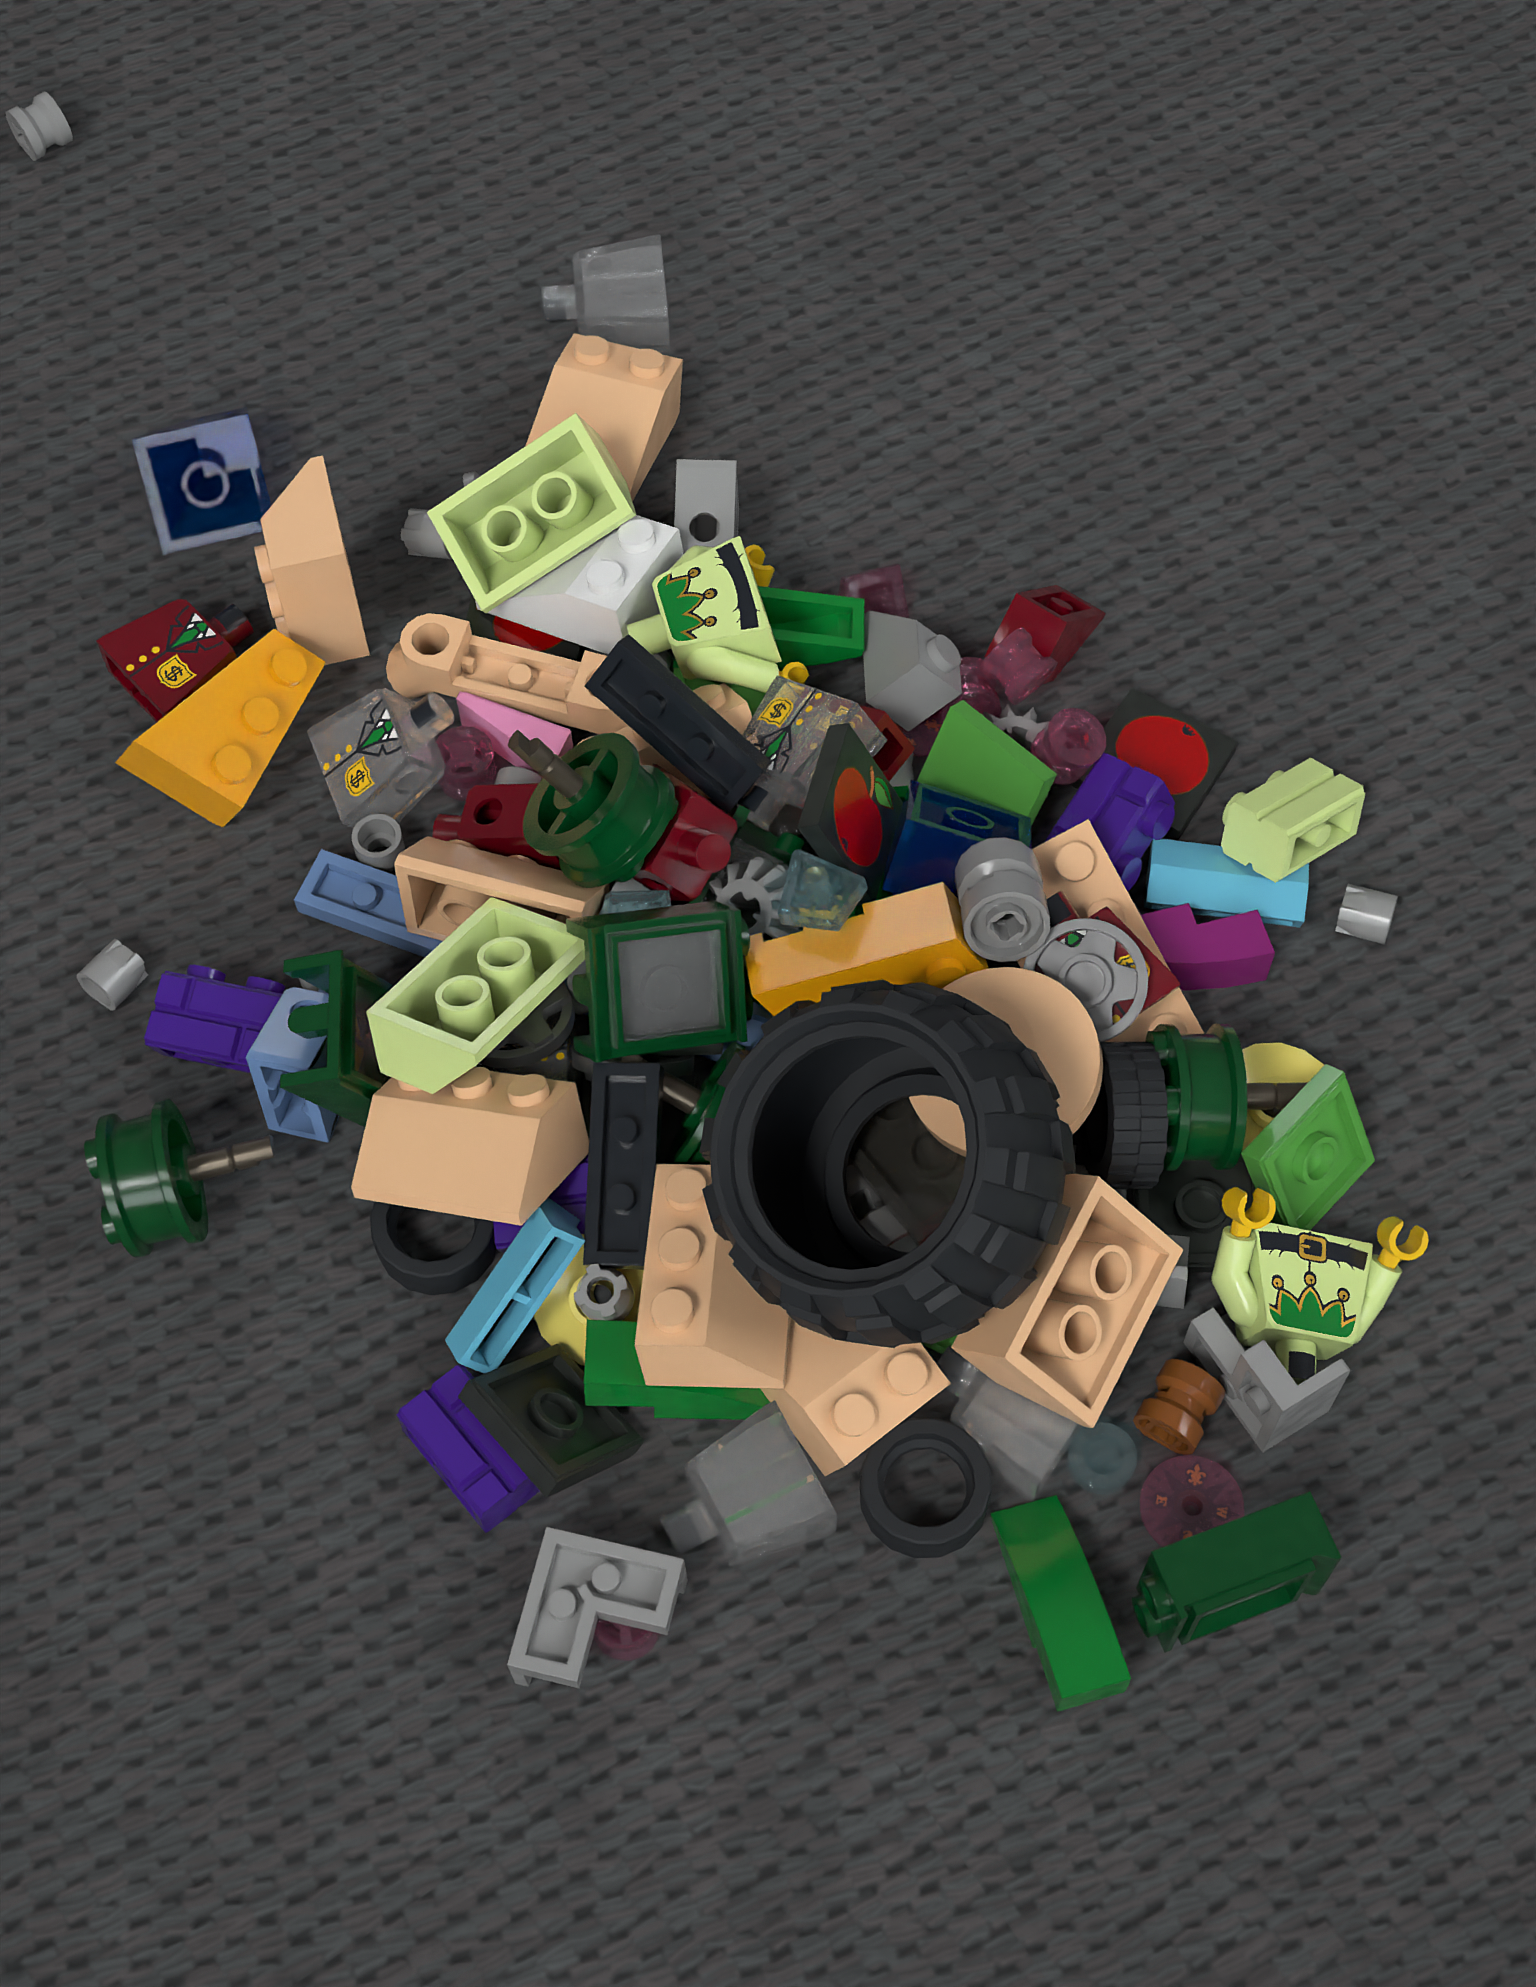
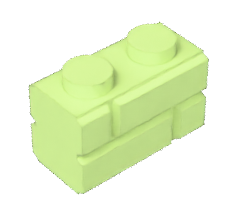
[1221,758,1365,883]

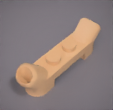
[386,613,628,735]

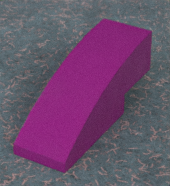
[1141,903,1275,991]

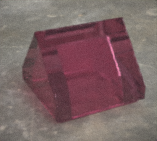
[838,563,909,618]

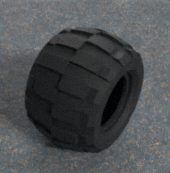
[700,979,1075,1348]

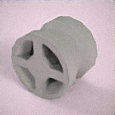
[6,91,73,161]

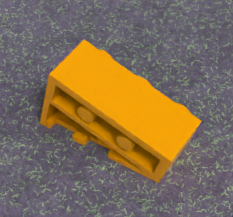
[115,629,326,827]
[745,882,989,1016]

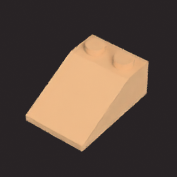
[526,333,683,501]
[760,1317,951,1476]

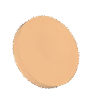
[909,967,1103,1157]

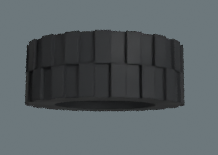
[1081,1042,1168,1189]

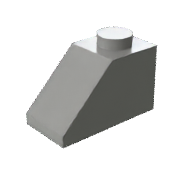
[863,611,962,731]

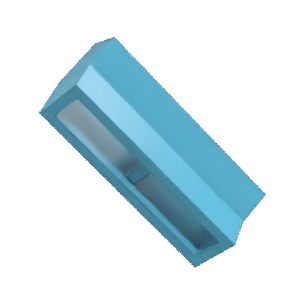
[1144,839,1309,928]
[445,1198,585,1373]

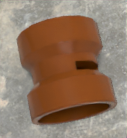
[1133,1359,1226,1455]

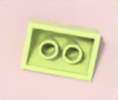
[427,413,636,613]
[366,897,585,1094]

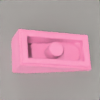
[456,691,573,775]

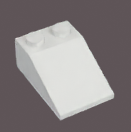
[475,515,684,654]

